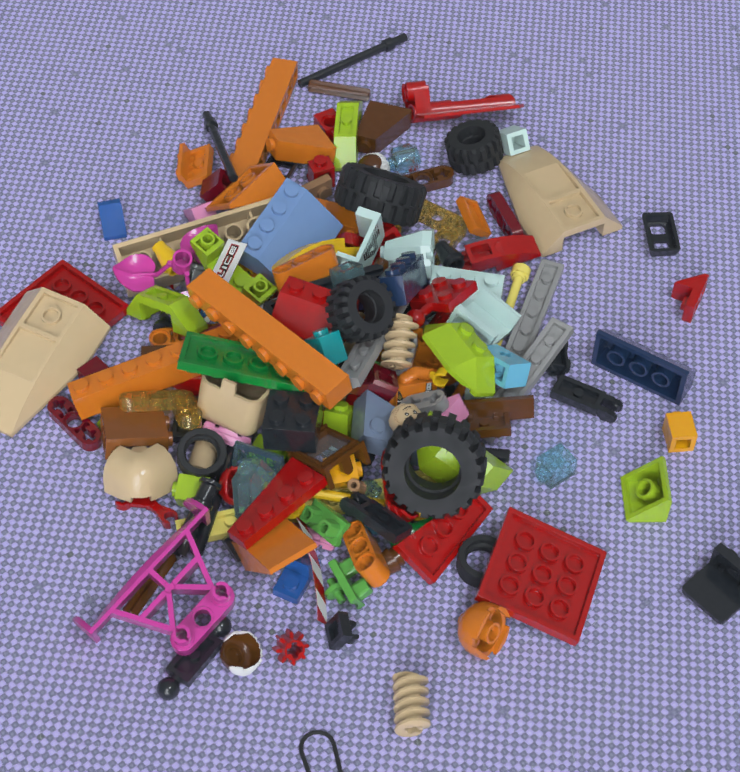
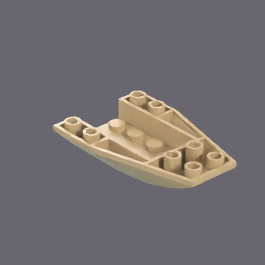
[498,145,623,257]
[0,287,111,437]

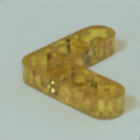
[418,199,467,265]
[119,389,202,430]

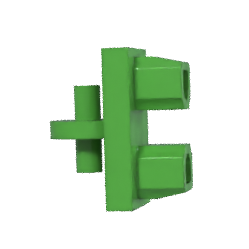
[300,499,351,547]
[324,557,373,610]

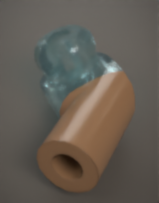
[347,478,382,498]

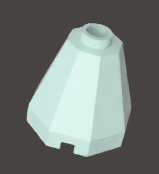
[380,229,435,279]

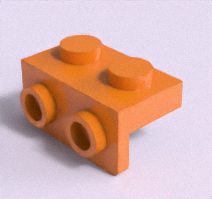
[176,143,214,189]

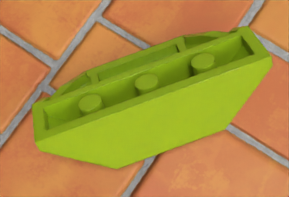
[422,322,495,397]
[417,410,513,494]

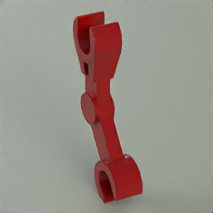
[115,497,179,529]

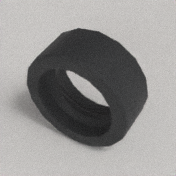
[177,428,227,478]
[456,534,496,588]

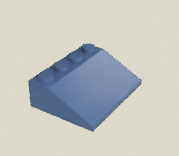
[238,178,343,286]

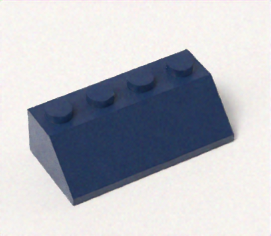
[358,251,427,310]
[591,329,696,405]

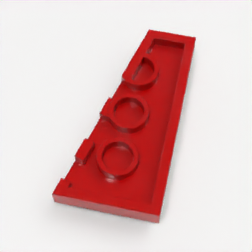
[227,457,328,550]
[392,495,493,585]

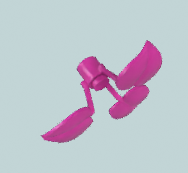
[113,224,219,324]

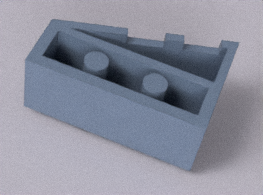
[351,389,419,467]

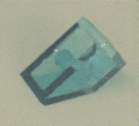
[232,458,277,519]

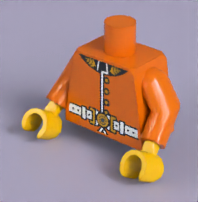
[389,366,449,407]

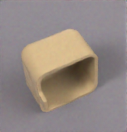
[197,374,270,436]

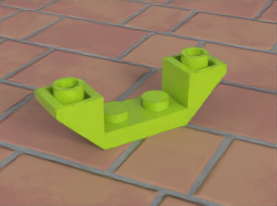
[334,101,363,171]
[190,227,277,305]
[127,285,208,337]

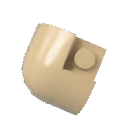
[103,443,178,502]

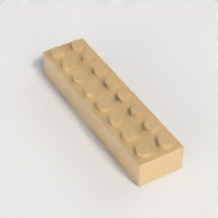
[112,197,273,298]

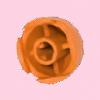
[457,601,510,660]

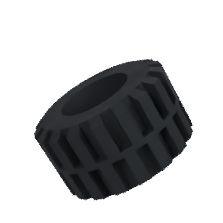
[444,119,504,176]
[325,275,396,344]

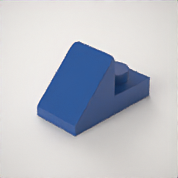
[97,198,127,241]
[273,554,321,605]

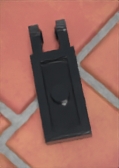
[550,374,623,423]
[339,491,413,544]

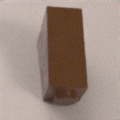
[357,100,412,154]

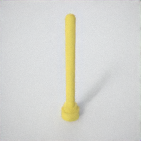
[497,263,531,346]

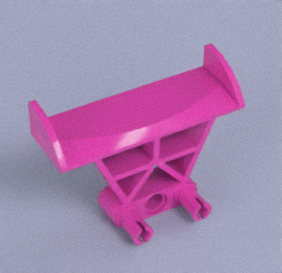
[72,497,235,656]

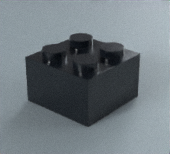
[262,389,323,453]

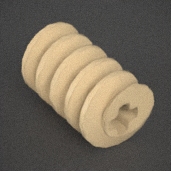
[380,313,419,370]
[392,671,431,737]

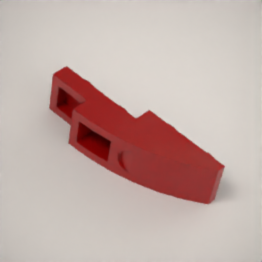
[460,235,541,272]

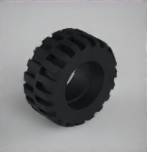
[334,162,427,227]
[382,410,487,519]

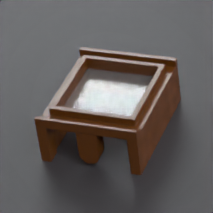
[286,423,371,490]

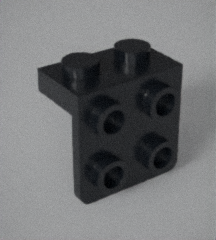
[682,543,740,624]

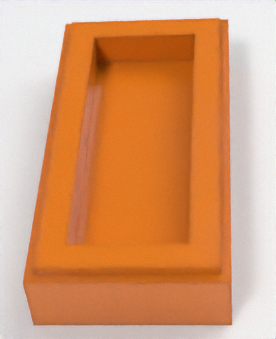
[456,196,491,238]

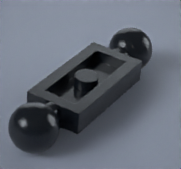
[157,616,232,700]

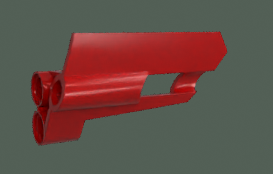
[402,80,524,124]

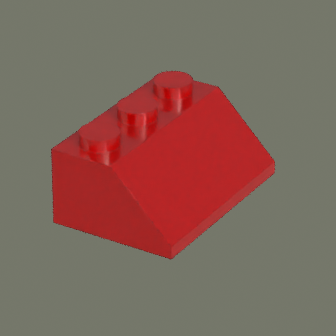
[272,275,360,344]

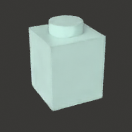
[499,125,530,156]

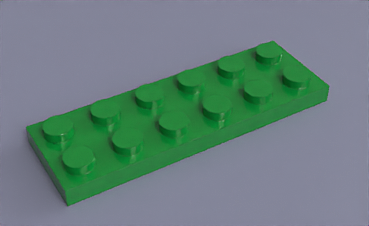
[177,331,338,392]

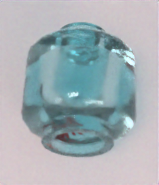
[387,143,421,175]

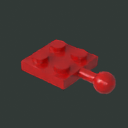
[406,277,478,328]

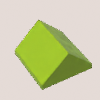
[620,456,672,522]

